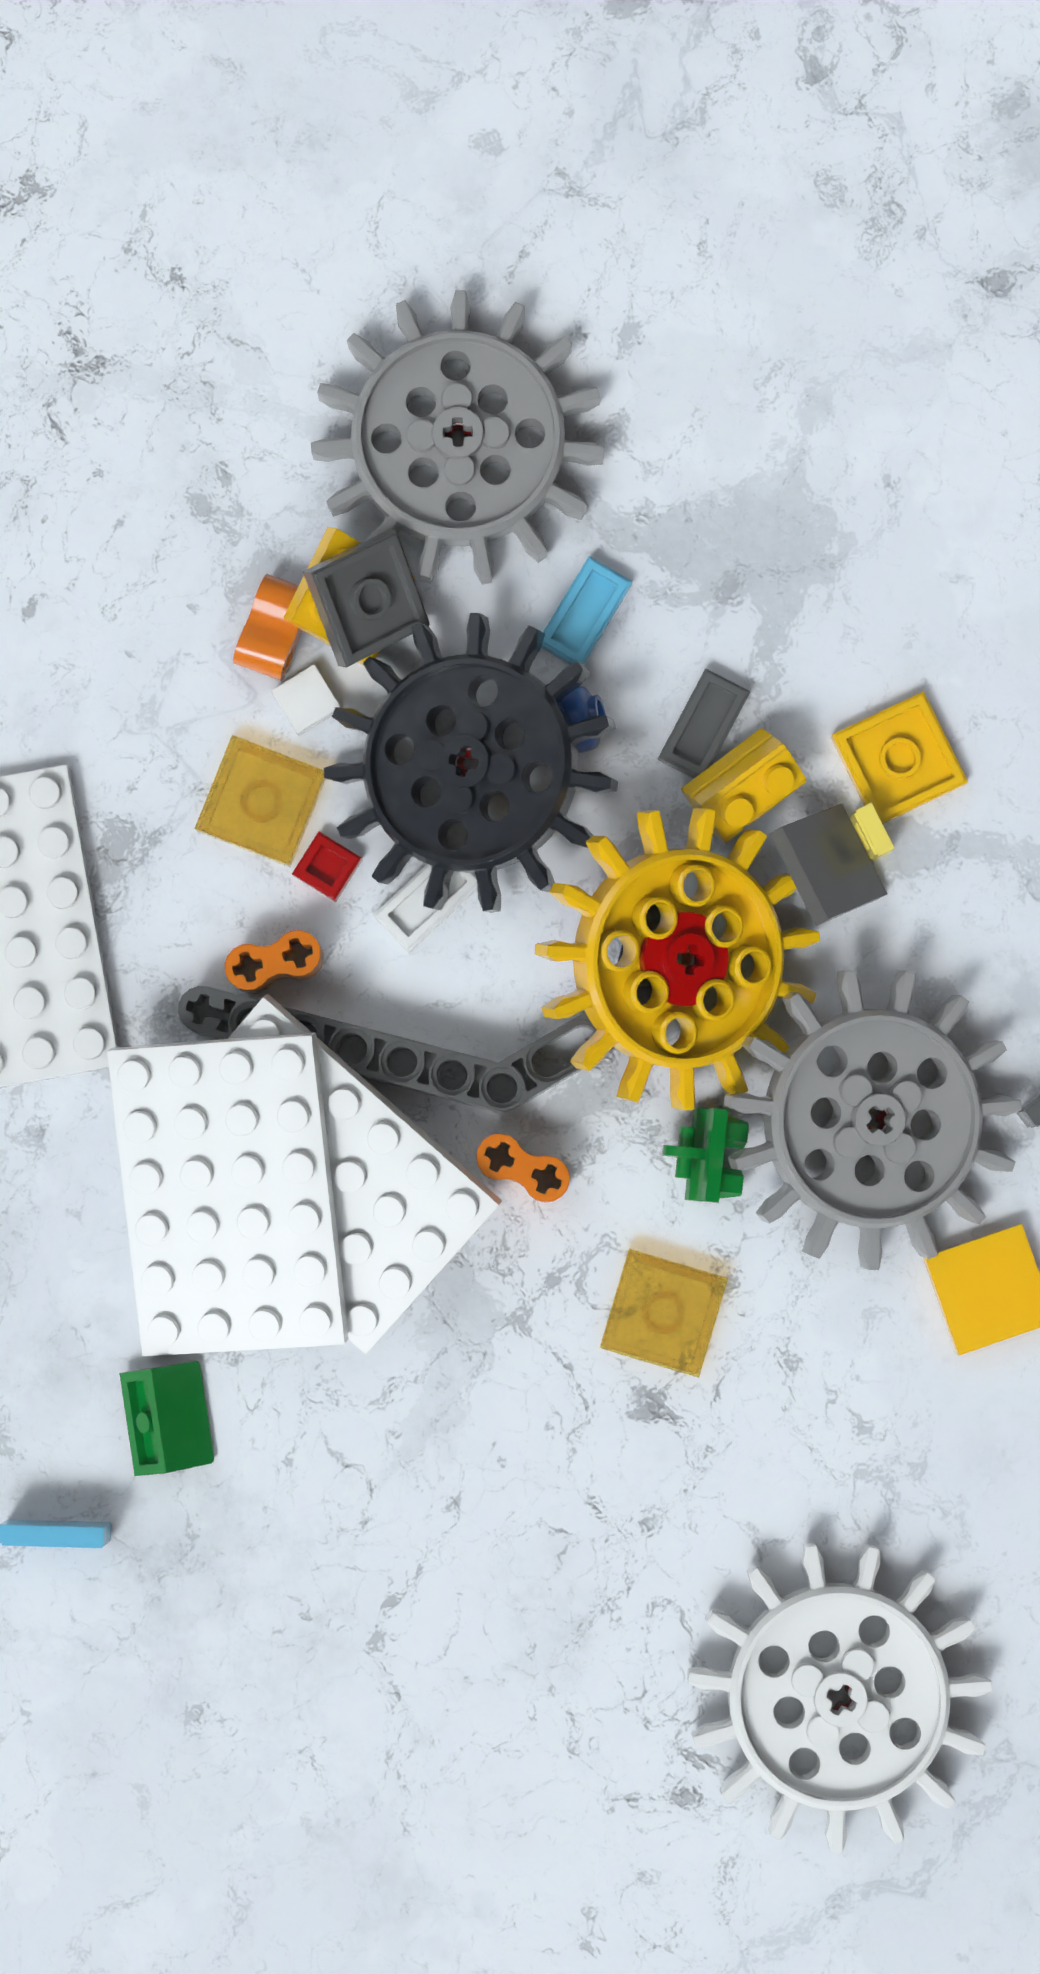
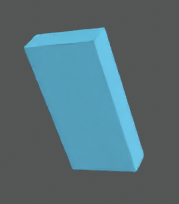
[541,556,632,665]
[0,1520,111,1548]

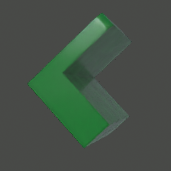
[119,1361,214,1476]

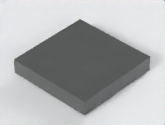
[303,530,430,668]
[770,804,888,926]

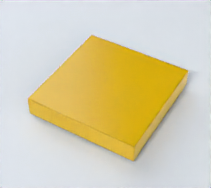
[830,691,968,824]
[923,1224,1040,1356]

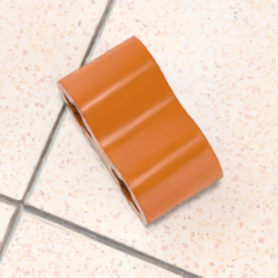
[233,574,302,681]
[225,930,324,994]
[476,1133,570,1203]

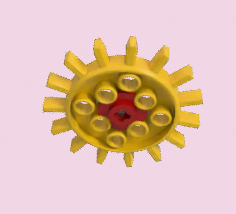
[534,808,820,1111]

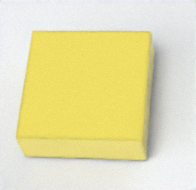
[850,802,895,862]

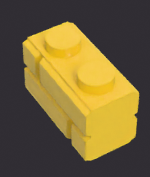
[681,728,807,843]

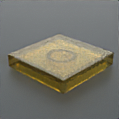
[194,735,326,868]
[599,1248,728,1378]

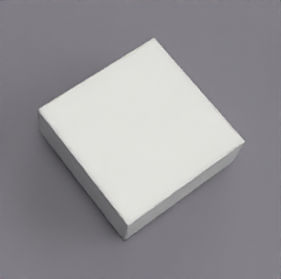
[271,665,341,736]

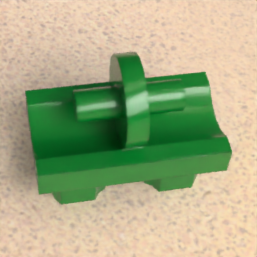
[662,1108,749,1203]

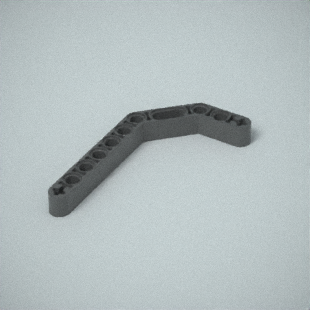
[178,909,660,1113]

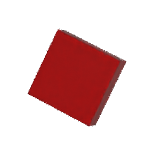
[292,831,363,902]

